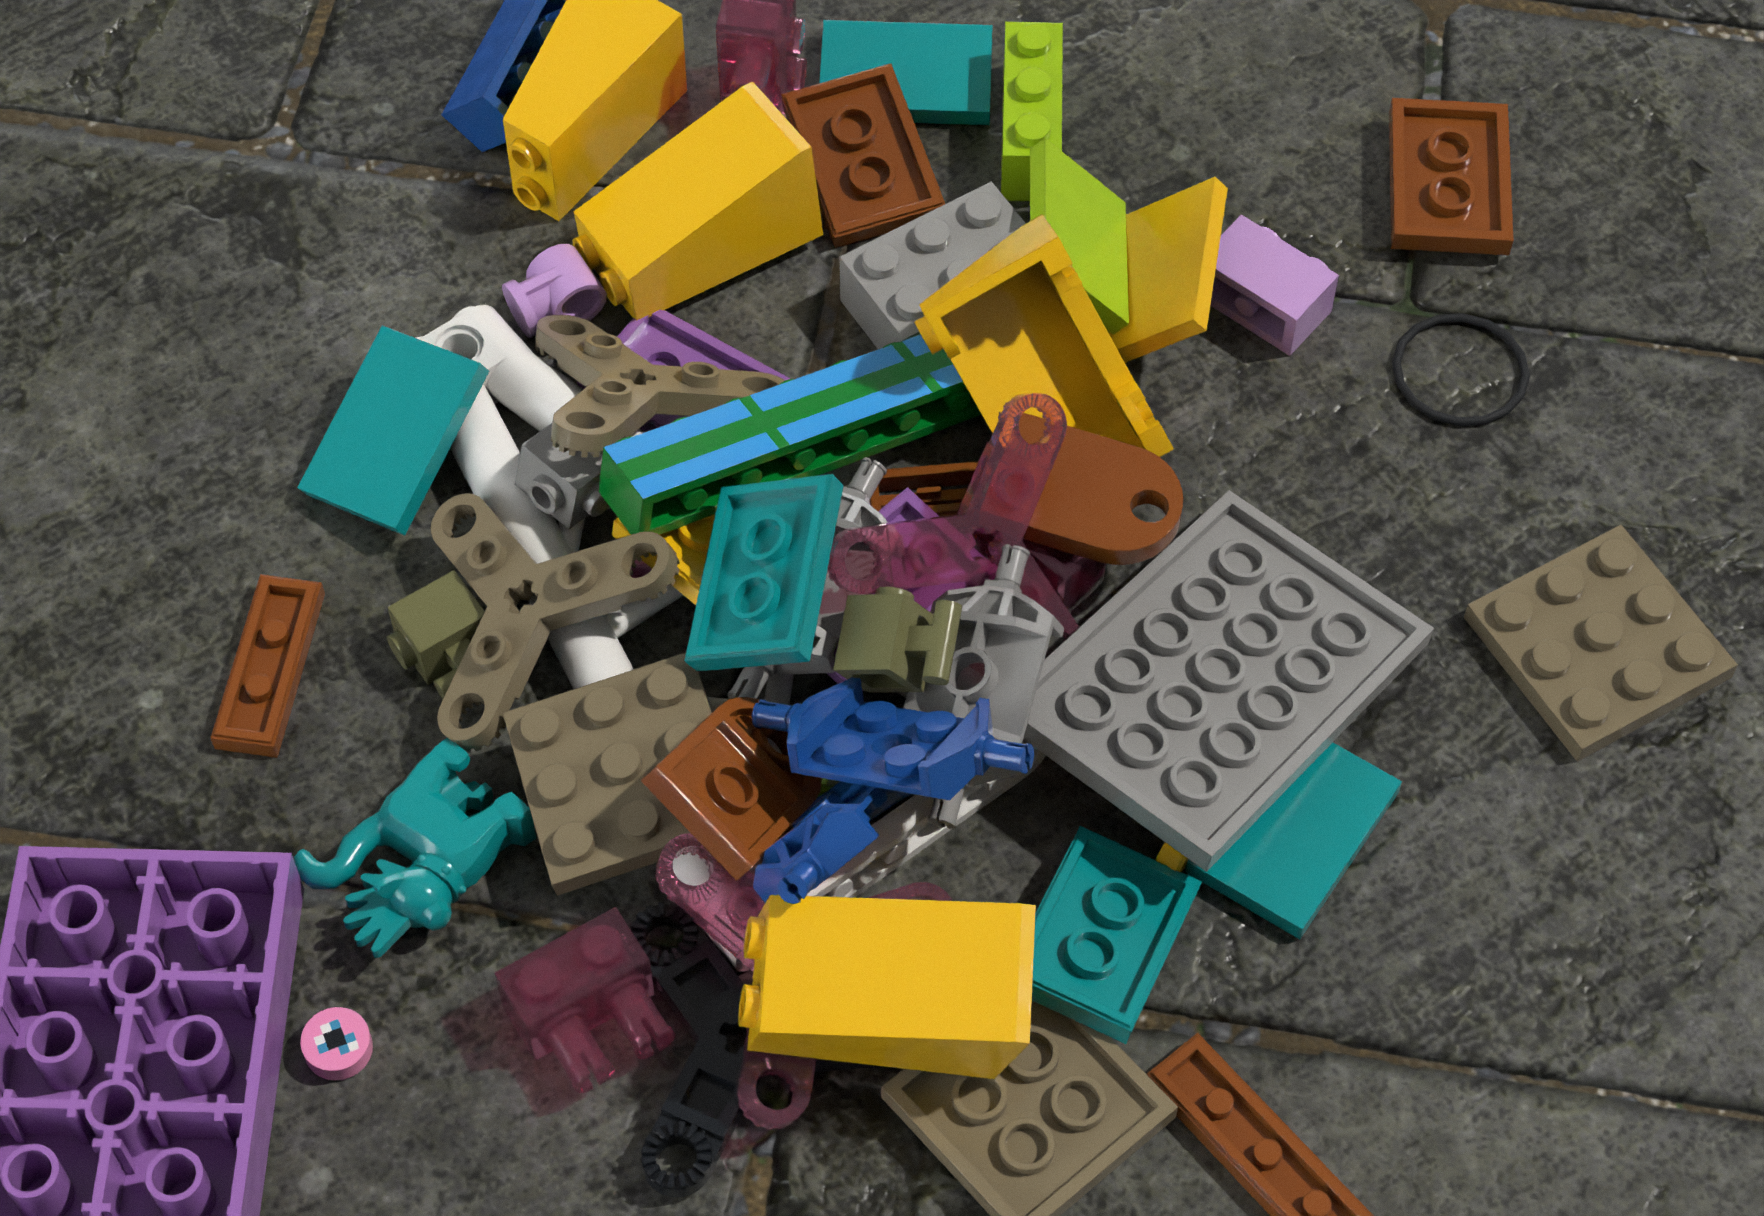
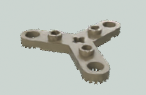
[535,315,785,458]
[431,493,680,751]

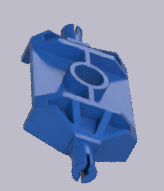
[752,677,1034,801]
[753,781,911,904]

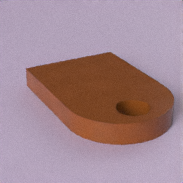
[975,411,1183,565]
[641,697,822,881]

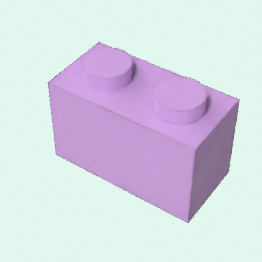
[1210,215,1339,356]

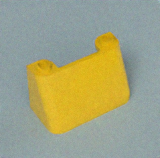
[914,215,1174,457]

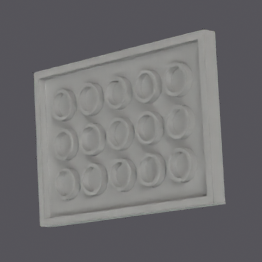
[1023,490,1434,872]

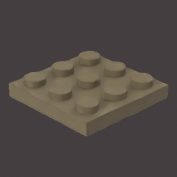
[1464,525,1738,762]
[503,652,712,896]
[881,1001,1178,1216]

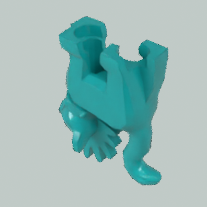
[294,738,537,958]

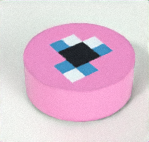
[300,1007,373,1080]

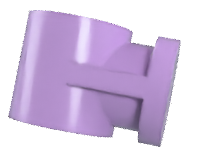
[502,244,607,338]

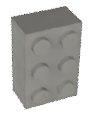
[839,181,1026,349]

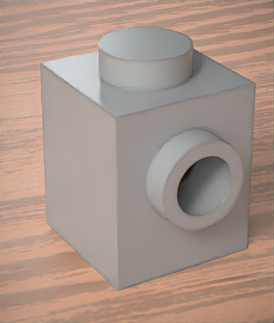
[515,423,609,529]

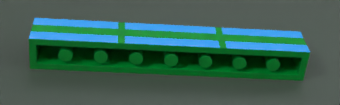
[598,334,982,535]

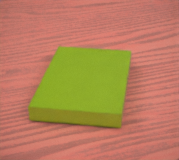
[1030,138,1129,335]

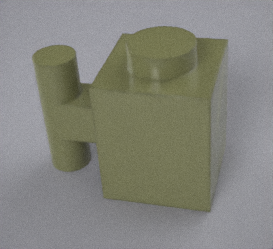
[387,570,485,699]
[833,587,962,693]

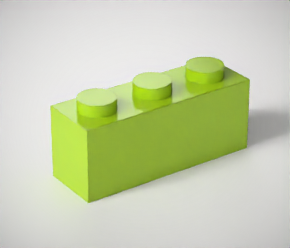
[1001,21,1063,201]

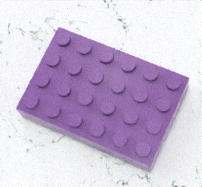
[0,846,304,1216]

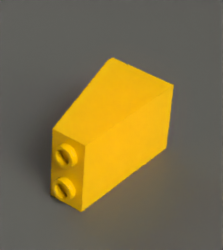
[503,0,687,221]
[572,82,823,321]
[738,895,1036,1079]

